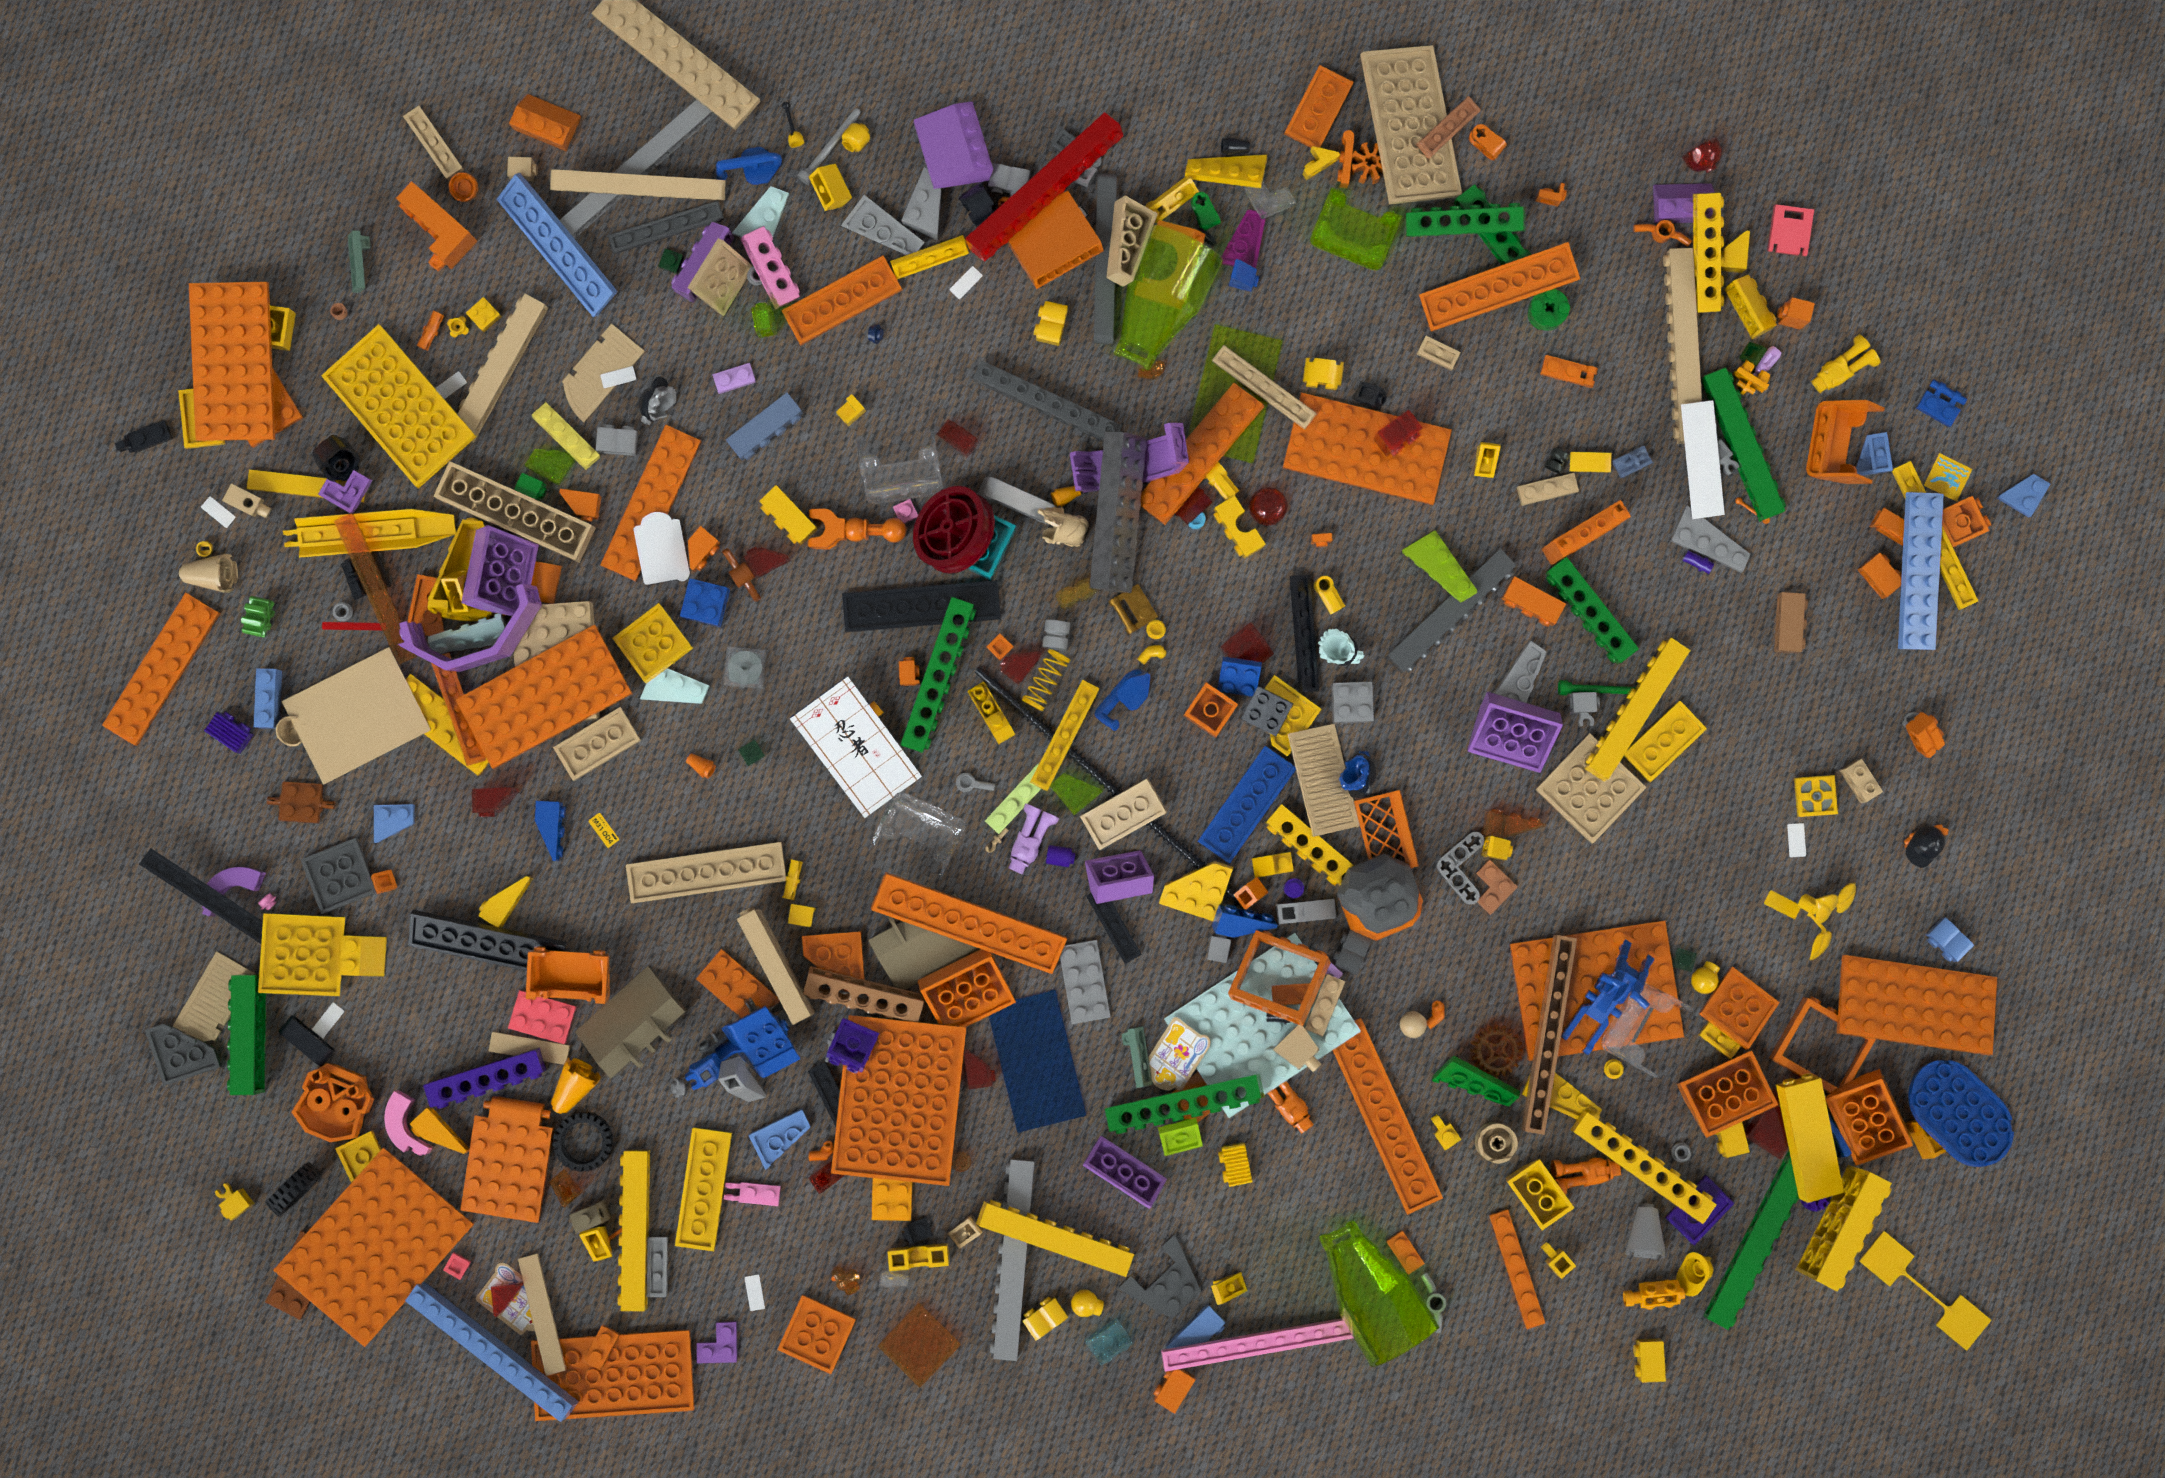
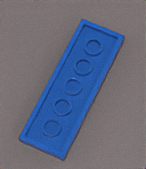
[1197,746,1296,864]

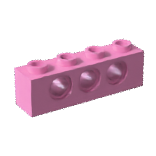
[740,226,800,310]

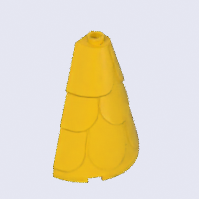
[428,518,506,621]

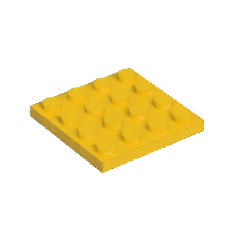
[258,913,345,996]

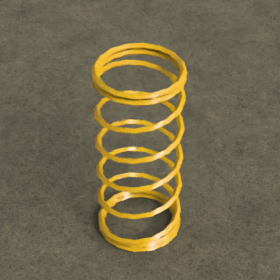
[1022,649,1070,711]

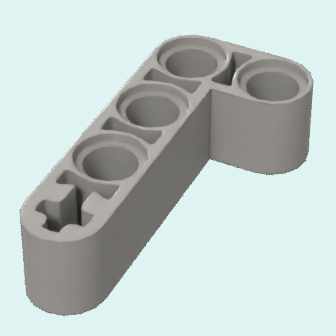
[978,477,1057,525]

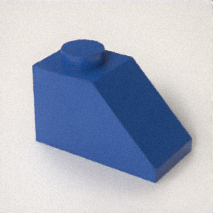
[1229,259,1259,292]

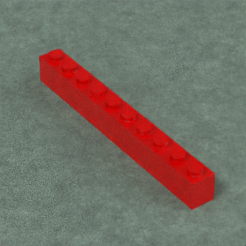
[965,112,1124,262]

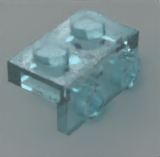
[1084,1318,1133,1366]

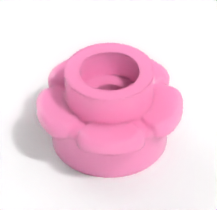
[258,893,277,911]

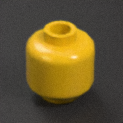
[841,123,870,152]

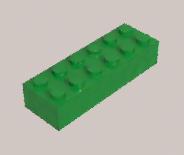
[227,974,266,1095]

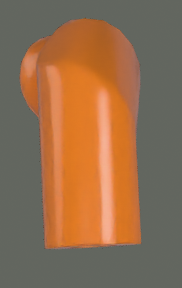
[1427,1000,1445,1030]
[809,1140,834,1161]

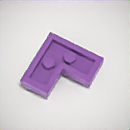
[318,470,373,514]
[697,1321,737,1363]

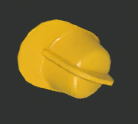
[1676,1252,1714,1297]

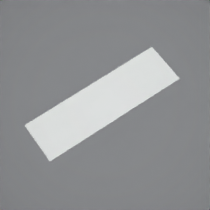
[1681,400,1725,519]

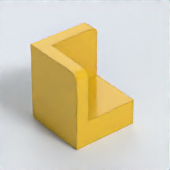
[836,394,866,427]
[788,904,816,927]

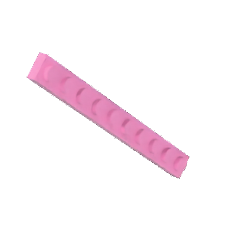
[1161,1316,1358,1372]

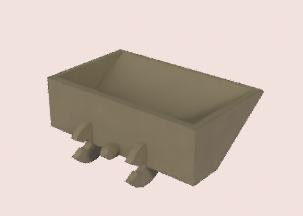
[868,893,980,990]
[575,966,688,1079]

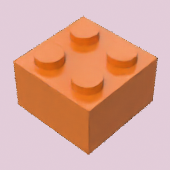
[1183,682,1238,738]

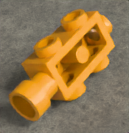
[1623,1279,1685,1310]

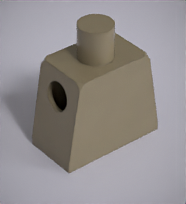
[569,1200,612,1234]

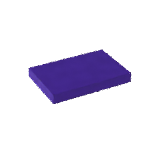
[1665,1175,1735,1246]

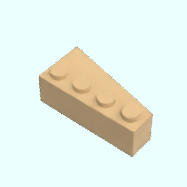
[1107,195,1158,287]

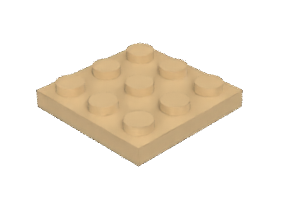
[687,238,753,316]

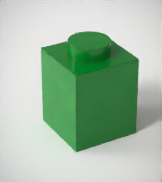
[514,473,547,501]

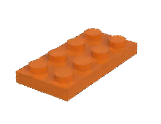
[1284,65,1354,148]
[696,949,780,1018]

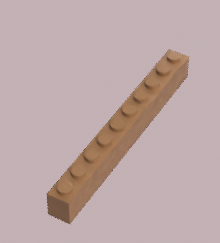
[1521,935,1577,1135]

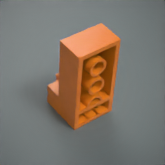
[396,181,477,271]

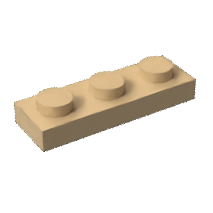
[1517,473,1579,506]
[1305,974,1345,1037]

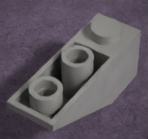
[1276,899,1336,924]
[718,1057,766,1102]

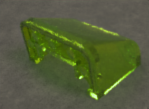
[1310,187,1403,270]

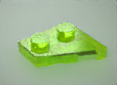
[525,449,575,486]
[1050,773,1103,815]

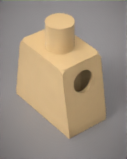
[222,484,272,519]
[1273,1025,1322,1073]

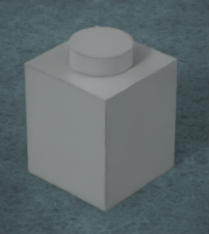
[1206,934,1231,963]

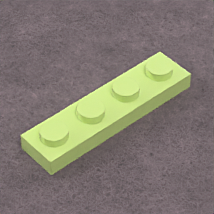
[985,764,1041,834]

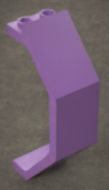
[1070,423,1189,493]
[398,584,542,672]

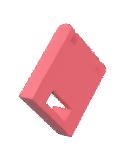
[1767,204,1814,257]

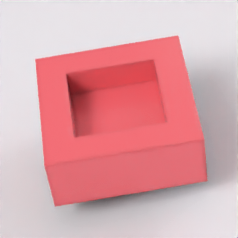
[443,1252,471,1280]

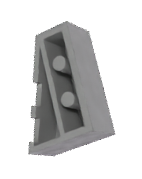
[902,167,942,240]

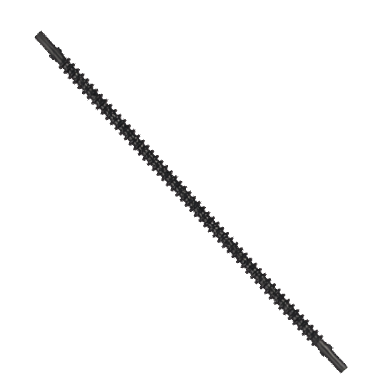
[974,667,1258,916]

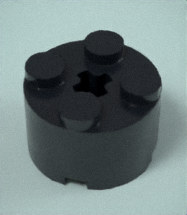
[959,182,997,227]
[313,435,360,482]

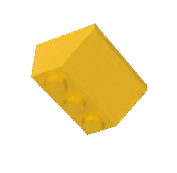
[1724,274,1777,340]
[1506,1159,1574,1230]

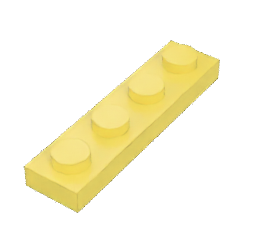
[532,403,600,470]

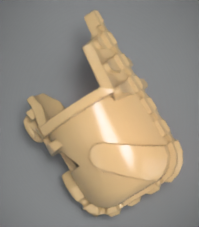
[1038,507,1089,547]

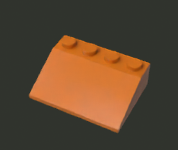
[918,949,1016,1027]
[1677,1051,1778,1138]
[1825,1069,1913,1166]

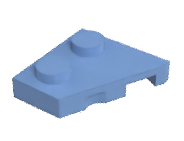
[1997,474,2050,518]

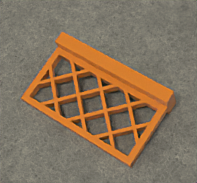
[1354,790,1419,868]

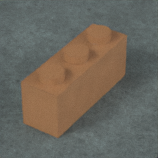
[1774,592,1808,654]

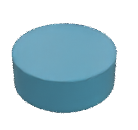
[1186,509,1206,529]

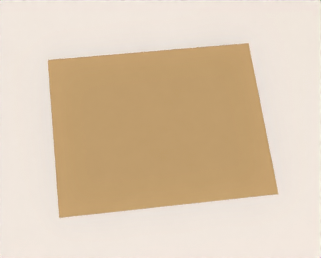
[282,647,431,785]

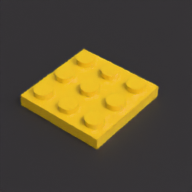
[612,603,693,684]

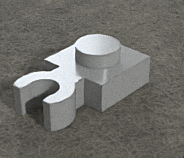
[1073,157,1102,188]
[1717,439,1739,476]

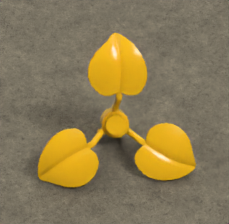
[1798,882,1856,961]

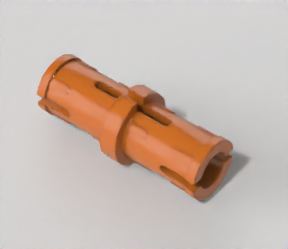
[416,311,445,351]

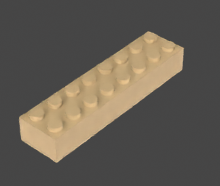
[433,461,596,563]

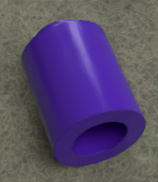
[1046,845,1075,868]
[1283,878,1304,898]

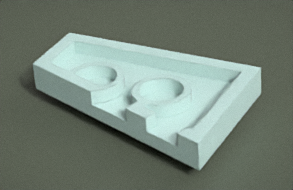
[640,668,710,704]

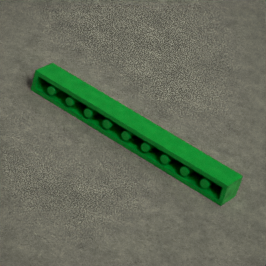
[1703,1149,1799,1330]

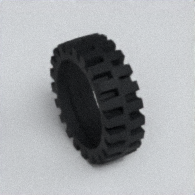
[553,1112,614,1172]
[265,1162,322,1217]

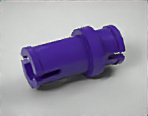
[1682,550,1715,574]

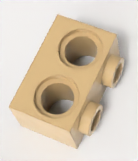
[1839,759,1883,803]

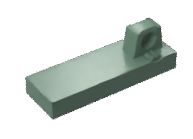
[347,231,370,293]
[1122,1026,1152,1088]

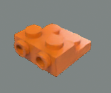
[1942,496,1992,547]

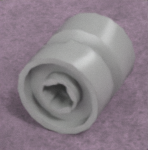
[1042,620,1070,651]

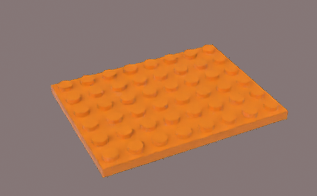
[1510,921,1684,1061]
[831,1015,967,1186]
[273,1147,474,1347]

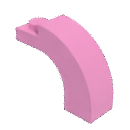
[384,1090,433,1156]

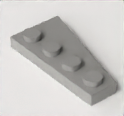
[841,195,925,255]
[1670,505,1751,573]
[1494,641,1546,703]

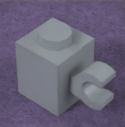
[1570,692,1600,727]

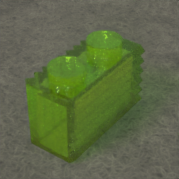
[751,303,778,338]

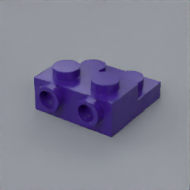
[826,1018,879,1074]

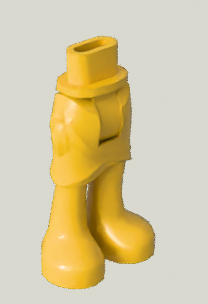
[1811,334,1881,393]

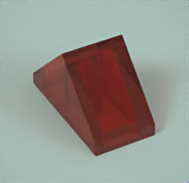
[808,1161,845,1194]
[491,1281,524,1318]

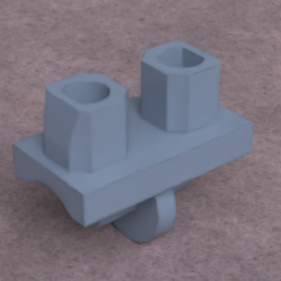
[1612,446,1653,479]

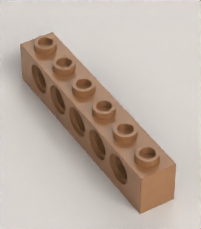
[803,966,924,1022]

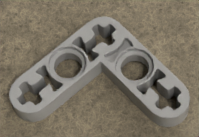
[1436,832,1484,905]

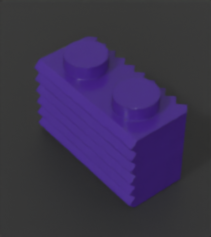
[204,711,254,754]

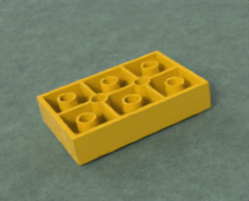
[1795,1165,1892,1292]

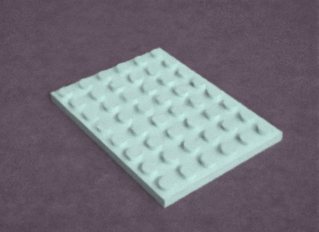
[1164,933,1361,1118]

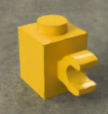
[215,1183,255,1220]
[1541,1242,1576,1279]

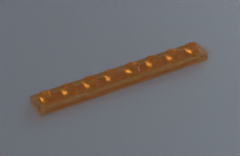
[334,513,417,665]

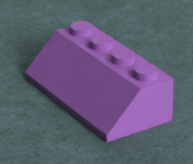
[671,222,734,303]
[1083,1136,1167,1209]

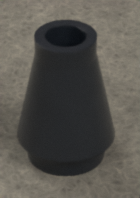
[1221,136,1250,156]

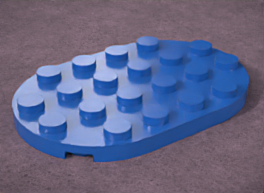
[1908,1060,2014,1167]

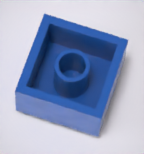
[680,578,730,628]

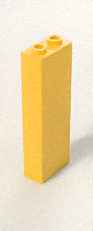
[1776,1073,1844,1203]

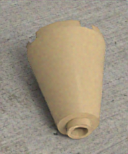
[179,554,238,593]

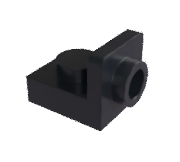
[1353,381,1387,410]
[901,1217,933,1246]

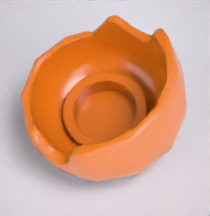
[448,172,478,202]

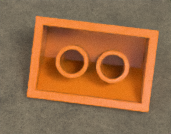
[509,94,581,151]

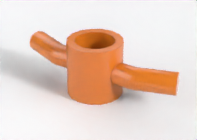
[1633,220,1692,247]

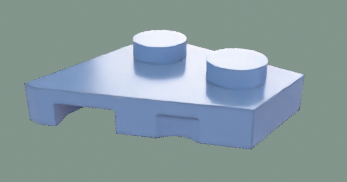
[1856,432,1893,476]
[374,804,415,843]

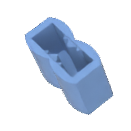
[1925,917,1974,962]

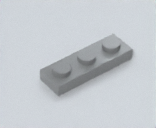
[647,1236,668,1297]

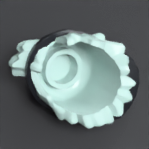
[1318,629,1365,666]

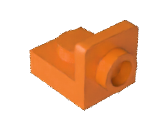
[1535,183,1567,207]

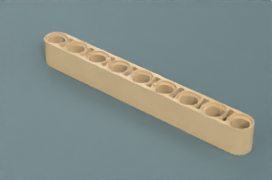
[550,170,726,200]

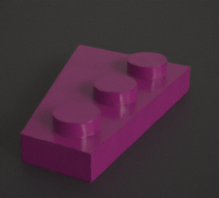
[1217,210,1267,268]

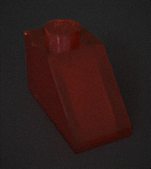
[936,419,979,458]
[744,547,791,579]
[999,651,1042,686]
[964,1049,996,1090]

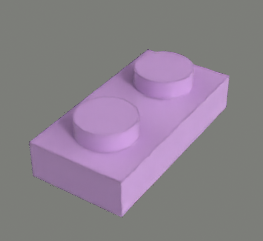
[712,363,756,394]

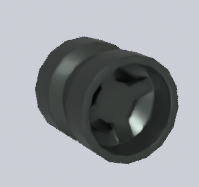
[1544,448,1570,474]

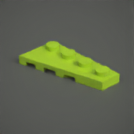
[1402,531,1477,603]

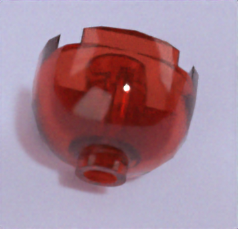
[1682,137,1722,173]
[1249,487,1288,526]

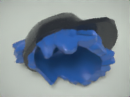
[1339,751,1376,799]

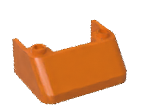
[1806,400,1885,484]

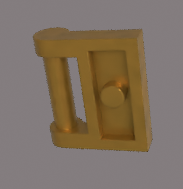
[1108,584,1158,635]

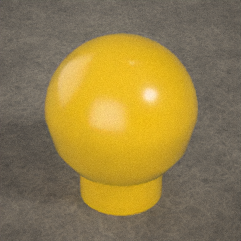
[1691,961,1720,994]
[1071,1289,1104,1317]

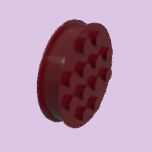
[913,486,995,574]

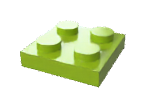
[1158,1118,1203,1156]

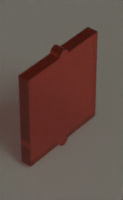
[1175,487,1213,525]

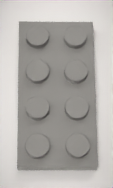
[1060,940,1110,1024]

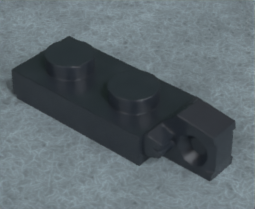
[114,420,173,453]

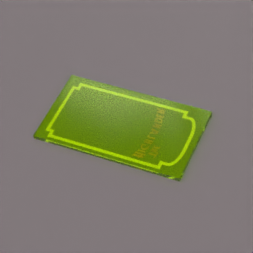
[1187,324,1283,463]

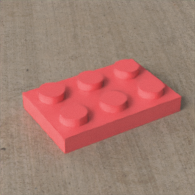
[508,990,577,1044]

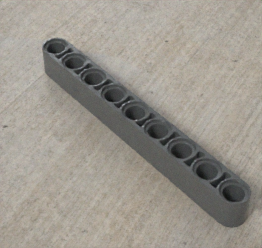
[1094,173,1117,344]

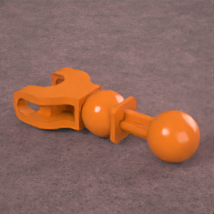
[808,509,907,550]

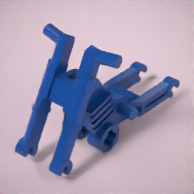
[1561,939,1655,1055]

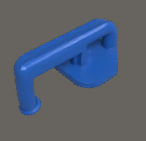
[716,147,782,185]
[1094,669,1150,731]

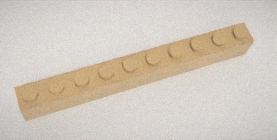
[1663,248,1702,444]

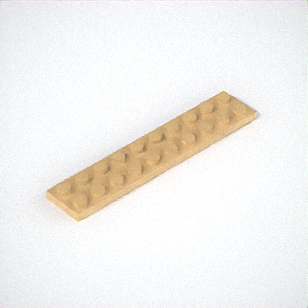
[592,0,761,130]

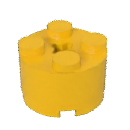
[1303,358,1344,390]

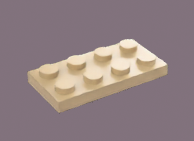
[553,707,641,781]
[1080,778,1167,850]

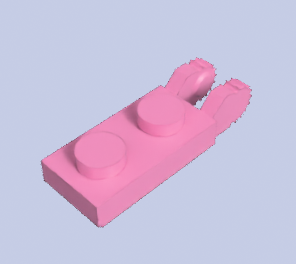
[724,1182,781,1206]

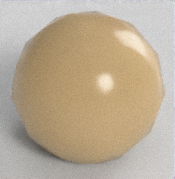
[1400,1011,1427,1038]

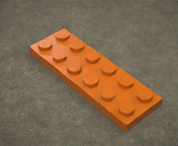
[781,255,902,346]

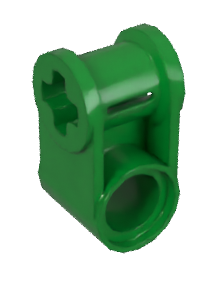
[1191,192,1221,230]

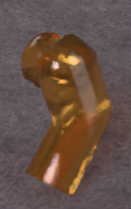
[1138,360,1165,380]

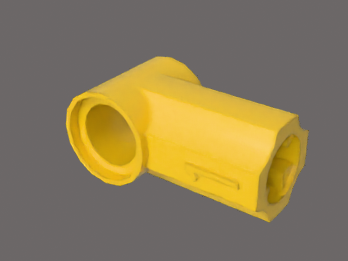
[1205,462,1239,501]
[1314,576,1345,615]

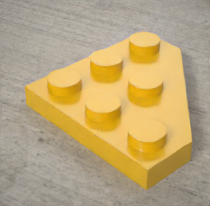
[1264,675,1322,757]
[1159,861,1233,921]

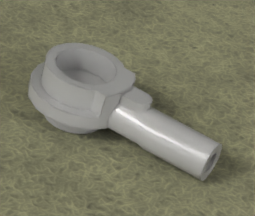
[956,773,995,792]

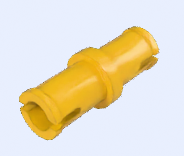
[782,859,803,900]

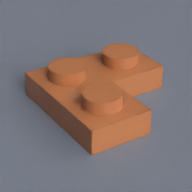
[1475,860,1518,915]

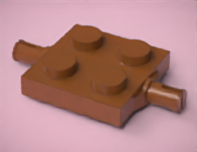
[267,782,335,824]

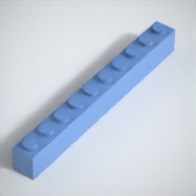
[405,1282,579,1422]

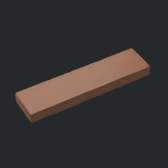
[1416,96,1481,159]

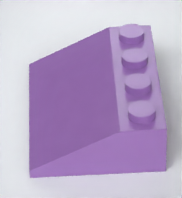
[913,102,993,189]
[461,525,539,616]
[1467,692,1563,773]

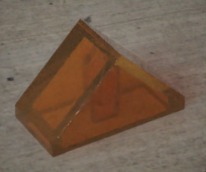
[549,1169,584,1208]

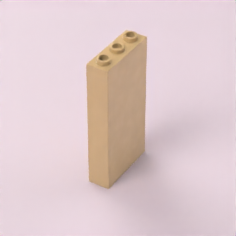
[737,908,815,1025]

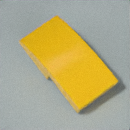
[1570,452,1612,472]

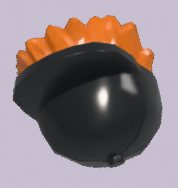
[1904,824,1949,868]

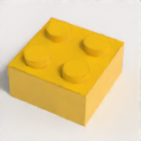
[466,297,502,332]

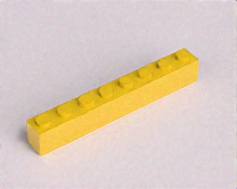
[1584,638,1691,781]
[618,1150,650,1311]
[976,1199,1134,1277]

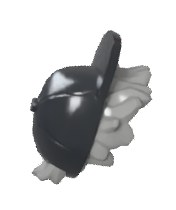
[639,376,676,425]

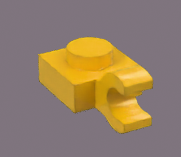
[1430,1114,1461,1151]

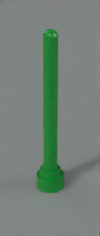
[1558,680,1636,696]

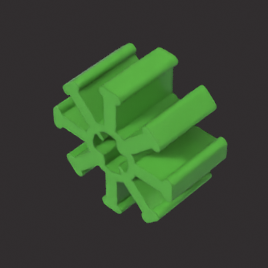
[241,596,275,638]

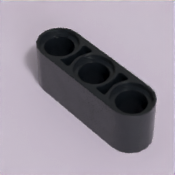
[278,1015,335,1067]

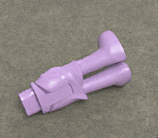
[1009,803,1059,874]

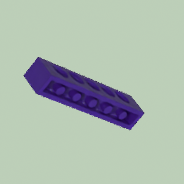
[423,1048,547,1109]

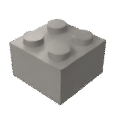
[1331,682,1374,723]

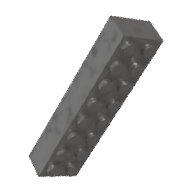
[1089,432,1147,593]

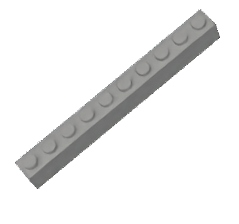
[990,1158,1034,1361]

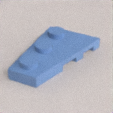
[748,1108,811,1170]

